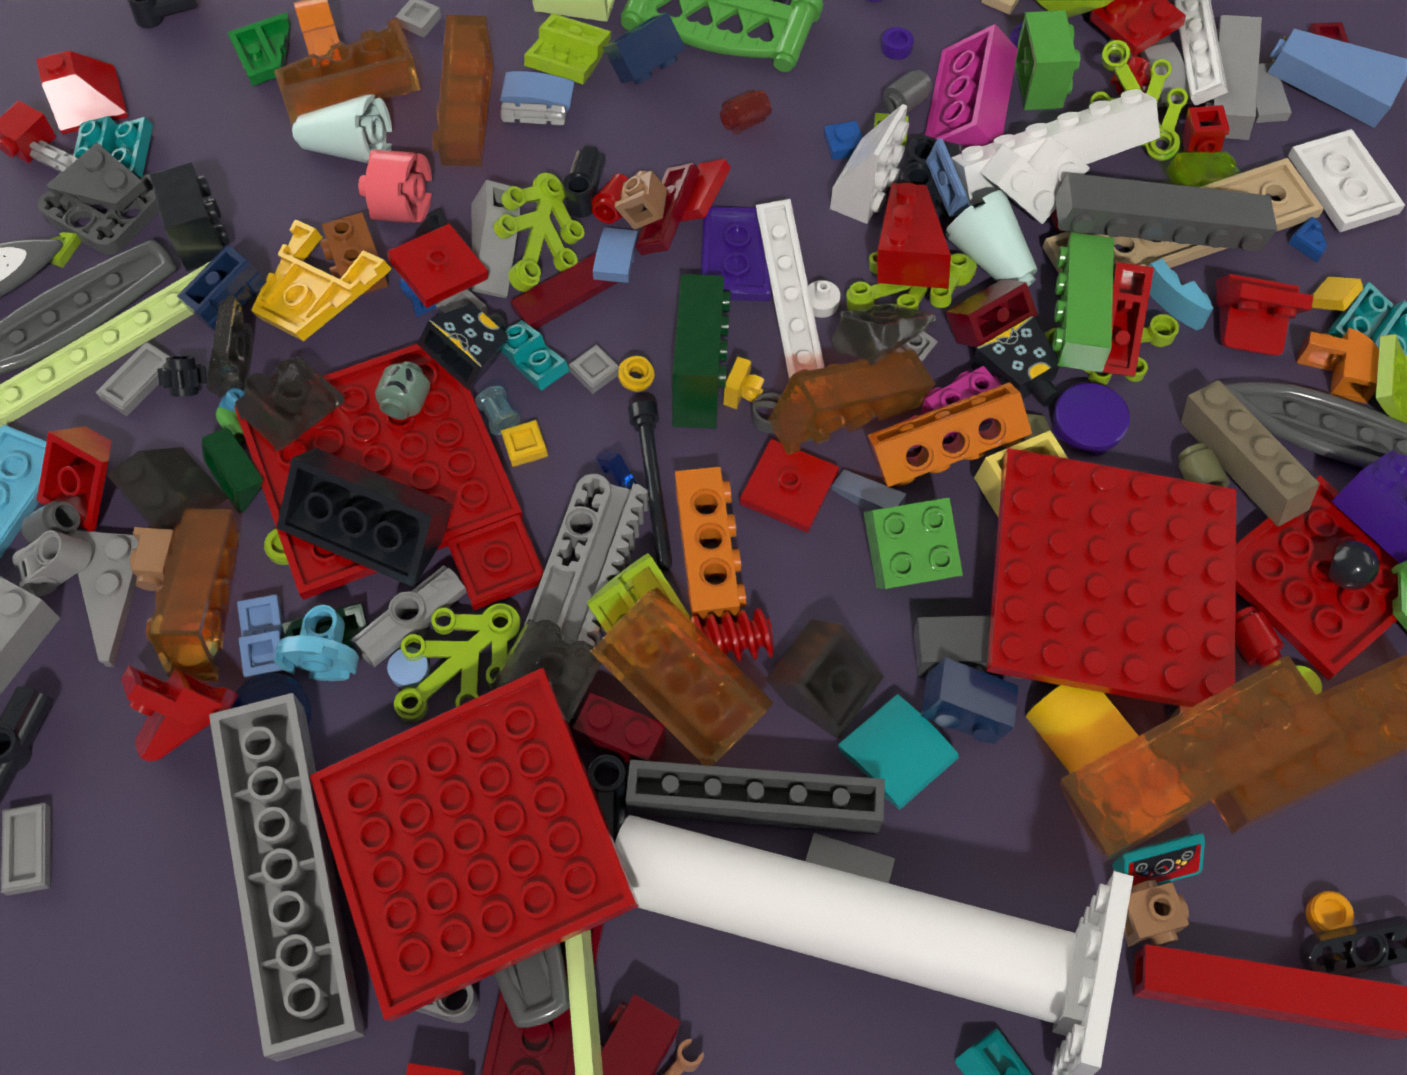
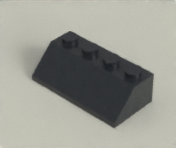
[276,448,453,587]

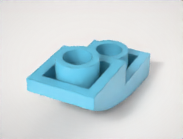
[1149,259,1213,330]

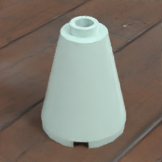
[292,94,392,164]
[946,190,1038,287]

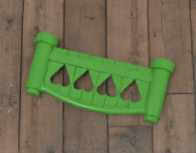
[621,0,824,72]

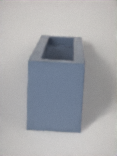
[831,469,906,511]

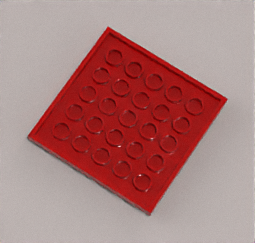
[234,344,523,600]
[986,448,1236,715]
[310,668,639,1022]

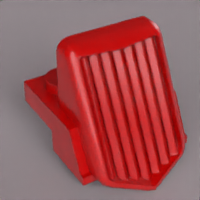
[1215,274,1314,356]
[121,665,239,762]

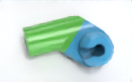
[216,388,247,443]

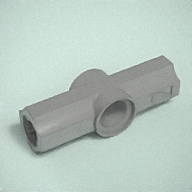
[351,565,467,668]

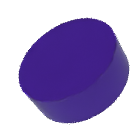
[881,27,914,60]

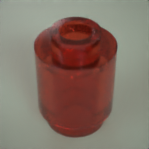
[720,90,772,134]

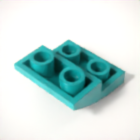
[73,116,153,179]
[1327,282,1407,355]
[838,694,959,810]

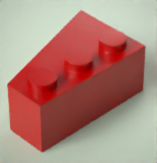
[877,183,951,289]

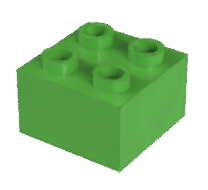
[1015,10,1080,110]
[864,497,963,589]

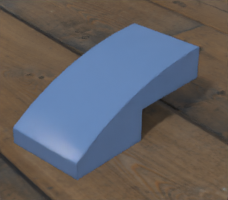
[499,71,574,114]
[593,227,639,283]
[237,594,285,678]

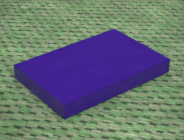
[701,207,771,301]

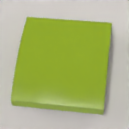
[524,13,611,85]
[1376,334,1407,423]
[586,553,691,668]

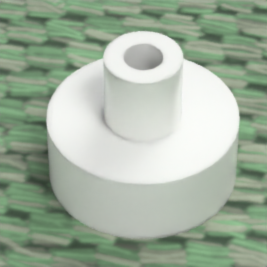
[808,280,840,318]

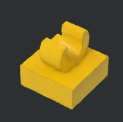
[723,357,764,409]

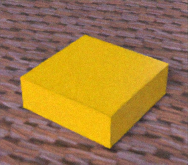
[1312,277,1364,311]
[501,420,548,467]

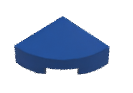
[1288,217,1327,262]

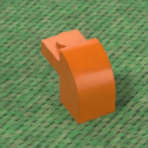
[293,0,345,68]
[1296,328,1379,404]

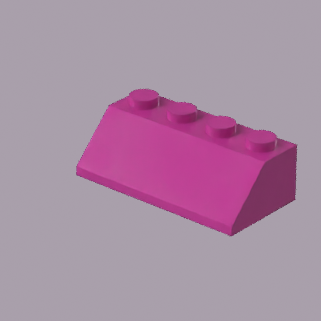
[925,24,1018,148]

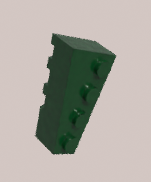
[672,274,731,429]

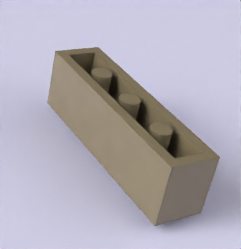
[1181,380,1320,527]

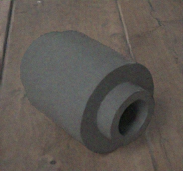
[884,70,932,115]
[21,501,80,544]

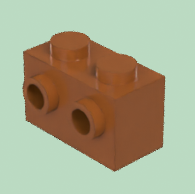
[319,212,388,295]

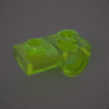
[1166,152,1241,187]

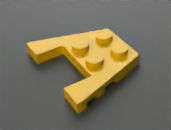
[251,220,391,342]

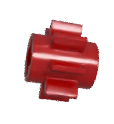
[1110,56,1151,96]

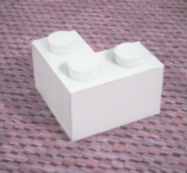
[980,136,1090,224]

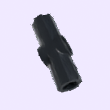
[0,686,53,799]

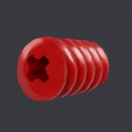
[689,608,774,665]

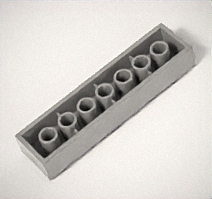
[209,693,365,1062]

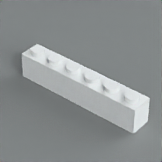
[951,89,1160,205]

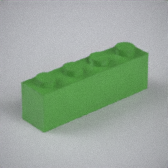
[1052,232,1114,372]

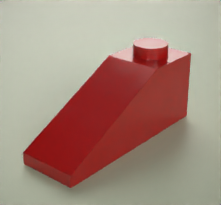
[1102,262,1154,377]

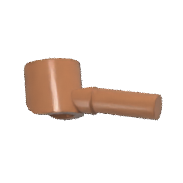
[663,1039,704,1075]

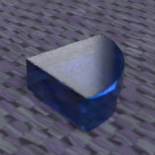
[596,451,637,489]

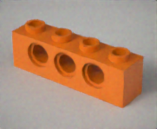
[867,382,1032,487]
[675,467,746,626]

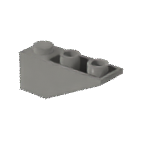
[471,180,520,298]

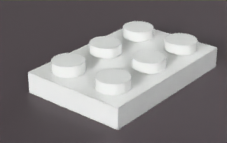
[1288,129,1405,232]

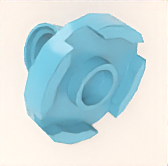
[274,605,359,682]

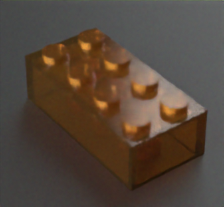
[590,588,774,766]

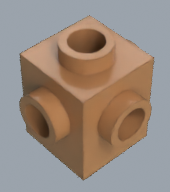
[1124,880,1189,947]

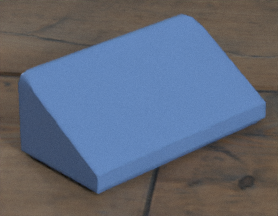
[926,138,971,217]

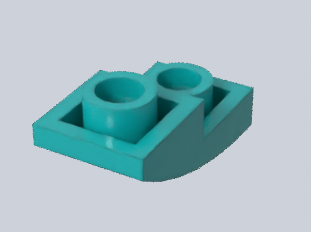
[502,320,570,391]

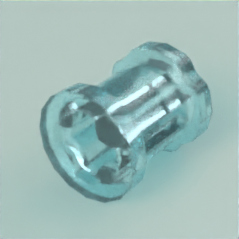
[475,385,521,435]

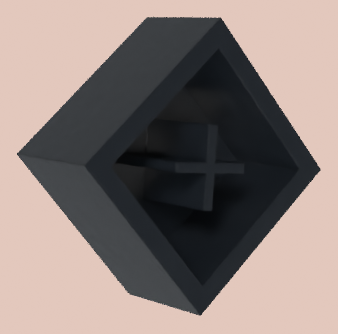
[149,162,230,271]

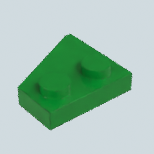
[227,12,291,86]

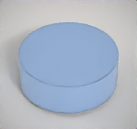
[387,647,430,689]

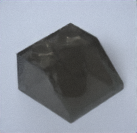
[107,447,228,536]
[765,619,884,738]

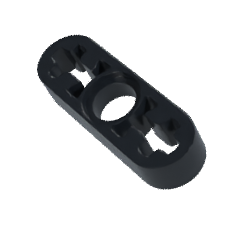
[1299,916,1407,976]

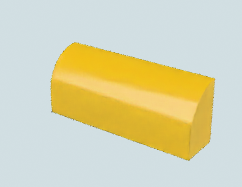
[1025,685,1193,850]

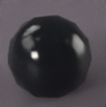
[1327,540,1380,590]

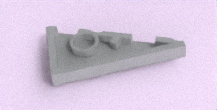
[72,531,138,667]

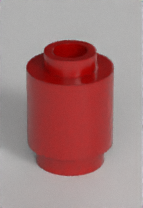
[1235,606,1285,668]

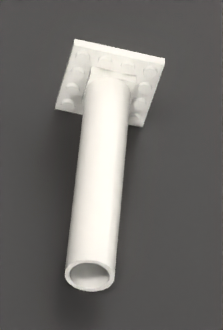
[615,815,1133,1075]

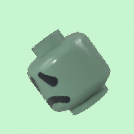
[375,362,430,420]

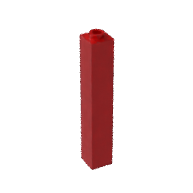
[1133,944,1407,1040]

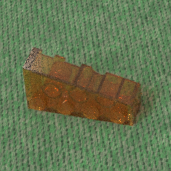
[432,15,494,166]
[274,18,421,123]
[768,350,936,455]
[146,509,241,682]

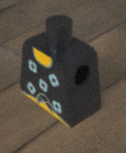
[417,304,508,390]
[971,316,1060,407]

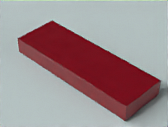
[635,163,700,255]
[510,253,618,330]

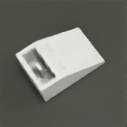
[830,104,909,224]

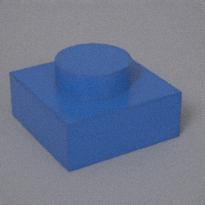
[824,121,862,160]

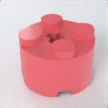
[358,149,432,223]

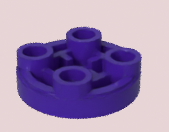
[1052,383,1130,457]

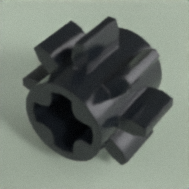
[157,355,207,397]

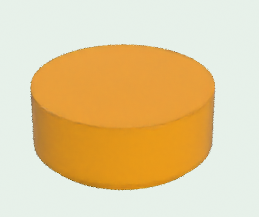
[1305,891,1354,933]

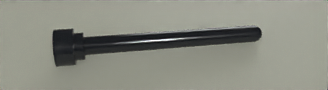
[628,400,672,570]

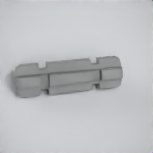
[501,102,566,126]
[29,140,78,172]

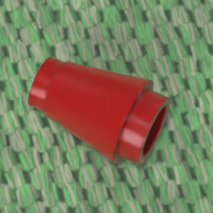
[592,174,629,224]

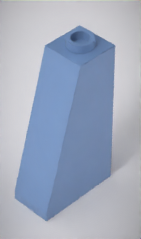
[1268,29,1407,128]

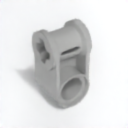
[12,530,91,597]

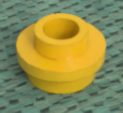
[618,356,655,392]

